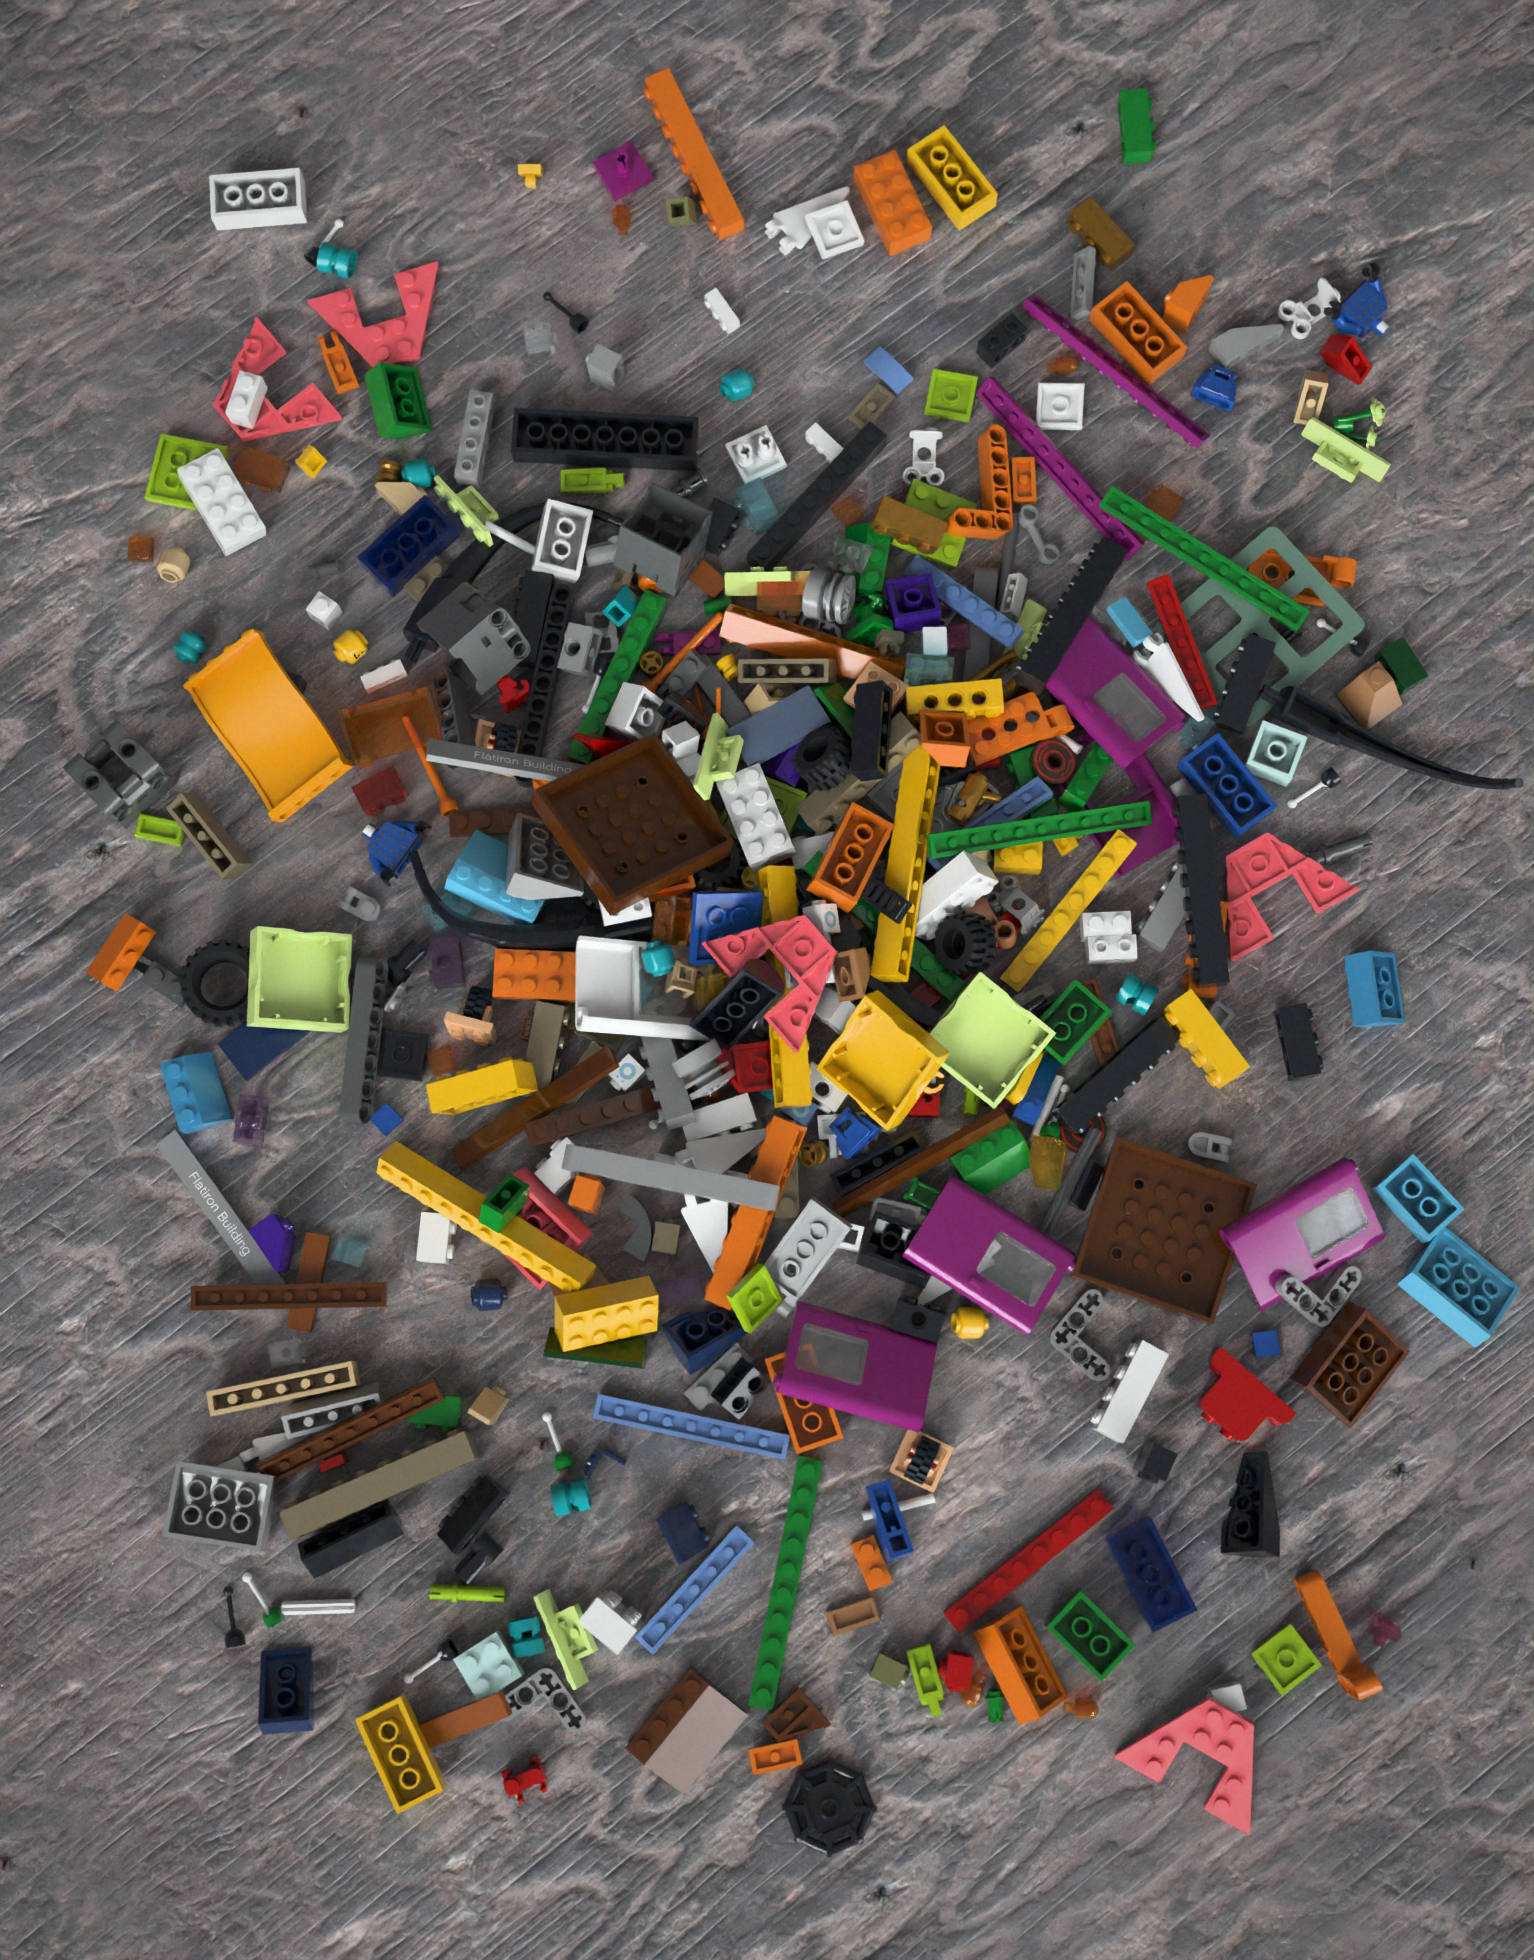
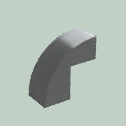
[619,1195,653,1263]

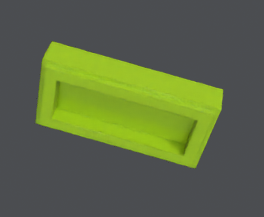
[134,813,185,847]

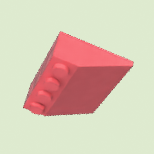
[499,1167,594,1290]

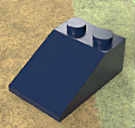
[656,1501,711,1565]
[258,1647,314,1735]

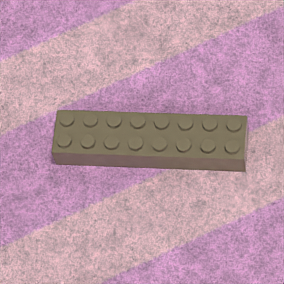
[279,1428,482,1540]

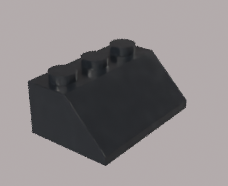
[856,1211,931,1289]
[437,1475,510,1555]

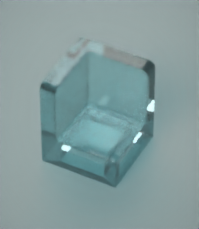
[332,1235,372,1267]

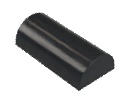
[689,959,785,1050]

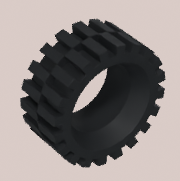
[180,939,250,1027]

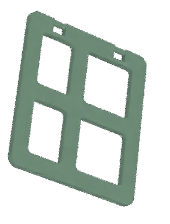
[1156,526,1364,728]

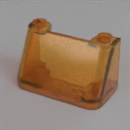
[337,686,443,769]

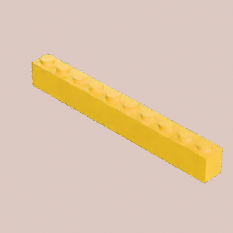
[870,745,941,982]
[758,865,813,1108]
[376,1141,596,1293]

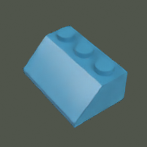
[1344,950,1405,1028]
[160,1052,233,1135]

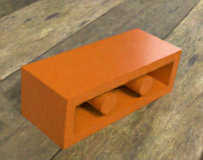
[85,913,156,992]
[568,1173,606,1216]

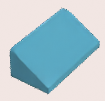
[1106,597,1153,648]

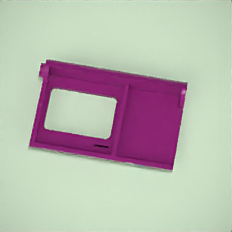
[1048,712,1179,878]

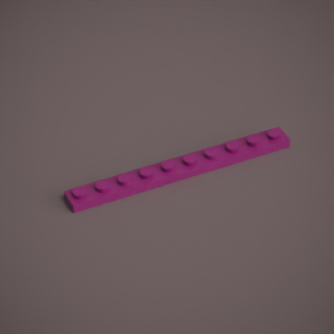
[1022,295,1210,448]
[975,376,1145,561]

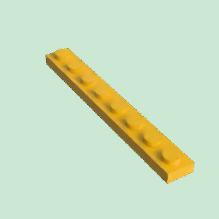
[1000,829,1137,994]

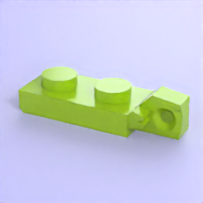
[560,468,625,495]
[906,1643,944,1717]

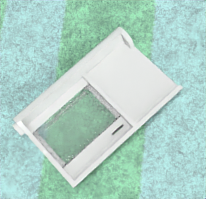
[575,936,715,1041]

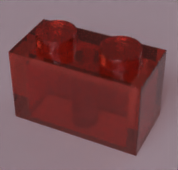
[351,766,410,817]

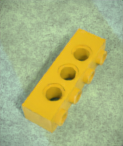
[906,678,1004,724]

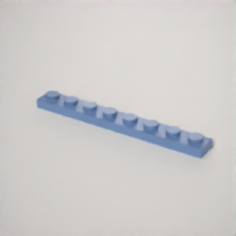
[593,1394,790,1460]

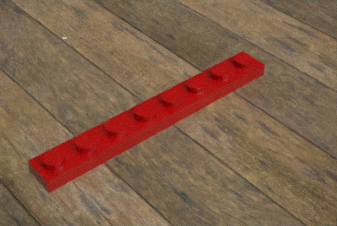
[943,1489,1114,1633]

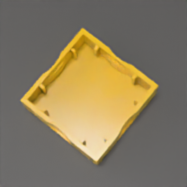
[816,990,950,1131]

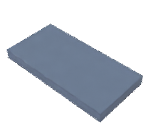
[726,685,832,767]

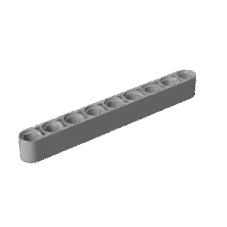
[561,1144,780,1211]

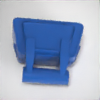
[1190,363,1238,411]
[829,1106,883,1159]

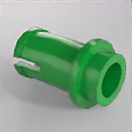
[703,595,732,616]
[985,1689,1004,1723]

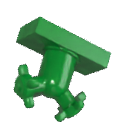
[846,592,893,646]

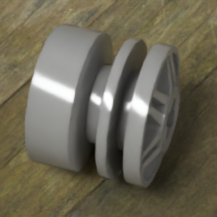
[802,569,856,624]
[671,1039,736,1100]

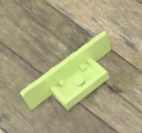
[1301,417,1391,483]
[434,475,499,547]
[725,567,811,596]
[992,599,1048,679]
[693,713,744,800]
[534,1589,598,1690]

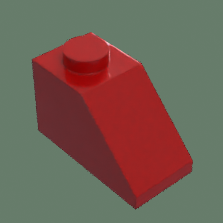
[1319,334,1372,385]

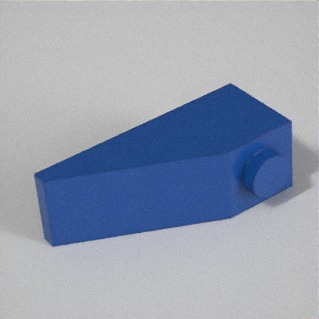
[1011,1055,1060,1128]
[866,1479,914,1563]

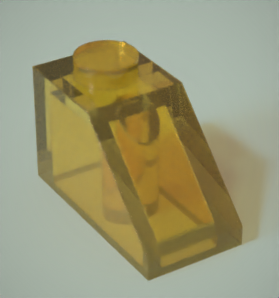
[692,972,727,1011]
[1029,1135,1067,1190]

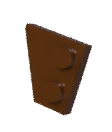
[761,1687,831,1742]

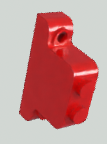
[1198,1347,1297,1442]

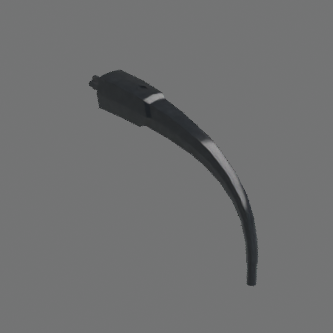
[403,502,624,665]
[1258,685,1524,790]
[409,850,672,952]
[796,878,1047,1028]

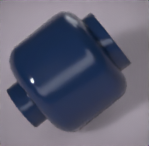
[471,1278,507,1311]

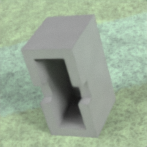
[586,344,625,393]

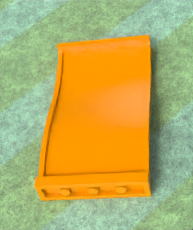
[183,629,354,822]

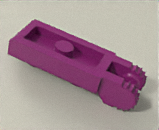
[655,630,721,656]

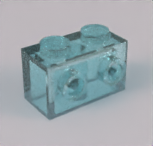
[733,477,780,537]
[904,653,954,686]
[421,890,479,936]

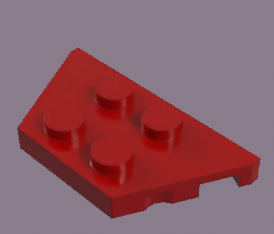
[715,1041,773,1095]

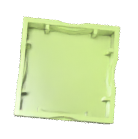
[247,926,352,1033]
[928,971,1056,1109]

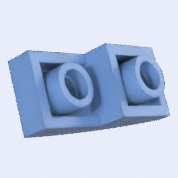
[863,346,914,395]

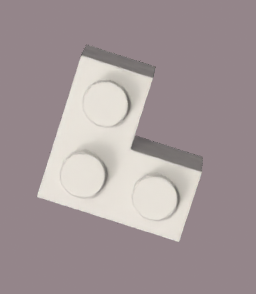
[661,721,701,784]
[813,985,858,1036]
[534,1137,579,1196]

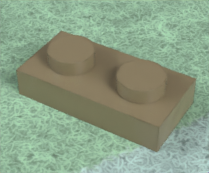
[848,383,895,430]
[403,555,448,603]

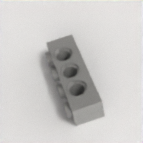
[454,390,496,489]

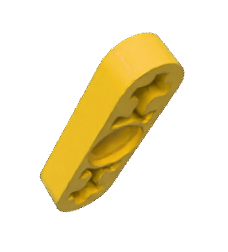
[1004,1050,1044,1105]

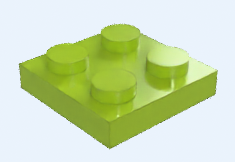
[924,369,978,423]
[726,1263,783,1333]
[1250,1623,1322,1696]

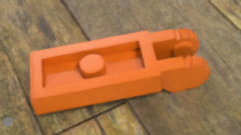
[317,331,360,395]

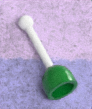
[1039,1084,1070,1141]
[542,1412,575,1471]
[242,1572,285,1629]

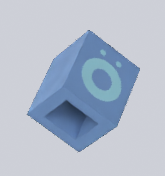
[781,1102,819,1127]

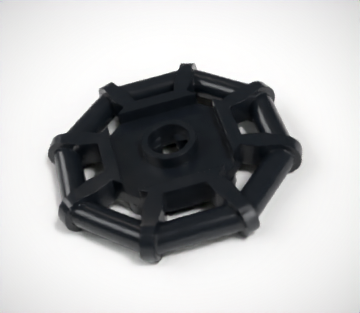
[782,1758,877,1857]

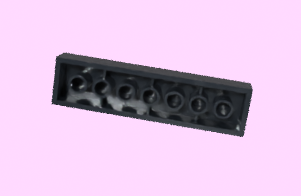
[511,408,700,471]

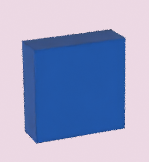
[370,1102,404,1137]
[1251,1330,1281,1358]

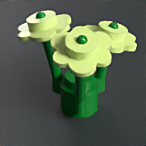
[1333,397,1385,450]

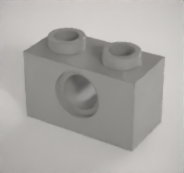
[557,622,603,678]

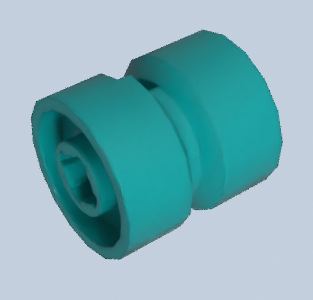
[317,242,357,279]
[1114,973,1159,1016]
[550,1478,591,1517]
[507,1615,545,1658]

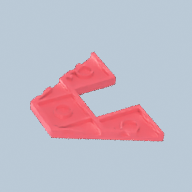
[307,262,439,368]
[213,317,342,442]
[1226,832,1359,962]
[701,915,838,1054]
[1115,1696,1254,1835]

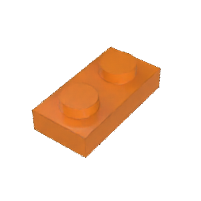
[1011,457,1037,505]
[851,1535,892,1591]
[748,1738,803,1775]

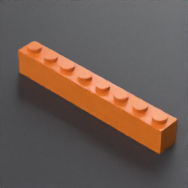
[643,68,744,240]
[719,603,908,681]
[704,1116,807,1310]

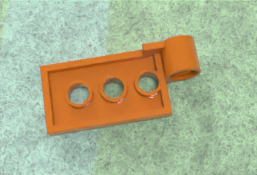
[1248,549,1357,607]
[967,692,1075,766]

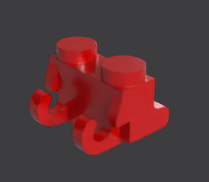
[496,675,531,714]
[501,1754,548,1804]

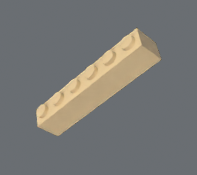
[206,1361,361,1416]

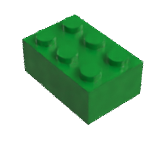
[1040,979,1113,1067]
[1043,1588,1136,1682]

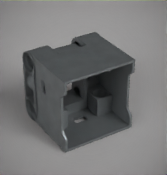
[613,482,713,597]
[416,582,530,696]
[63,719,177,829]

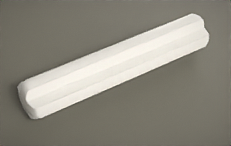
[281,1599,356,1615]

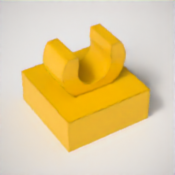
[518,164,543,188]
[295,445,327,479]
[1053,835,1083,857]

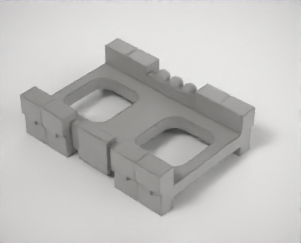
[585,612,620,655]

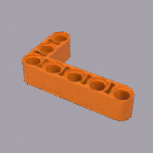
[944,424,1013,540]
[1294,1569,1382,1701]

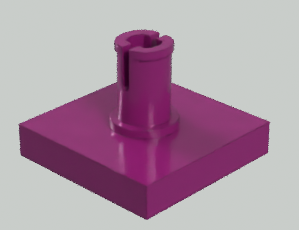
[592,141,654,202]

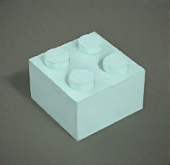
[1244,720,1308,787]
[453,1629,525,1700]

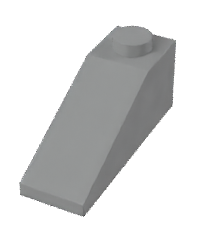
[1208,324,1285,369]

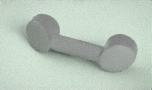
[1018,505,1060,564]

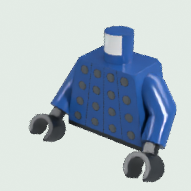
[1324,263,1390,337]
[362,820,432,886]

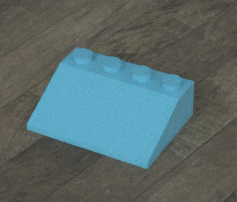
[444,829,547,925]
[1397,1227,1520,1348]

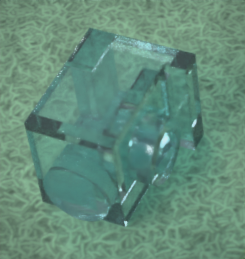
[1177,714,1215,750]

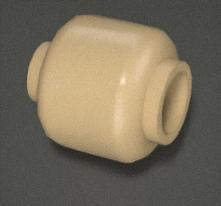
[157,547,191,583]

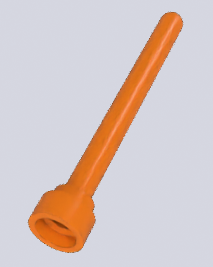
[640,612,724,695]
[402,715,459,817]

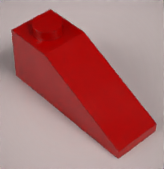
[573,733,633,759]

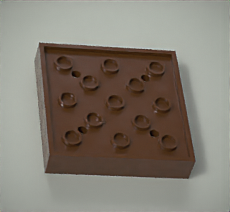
[531,732,734,916]
[1069,1137,1257,1325]

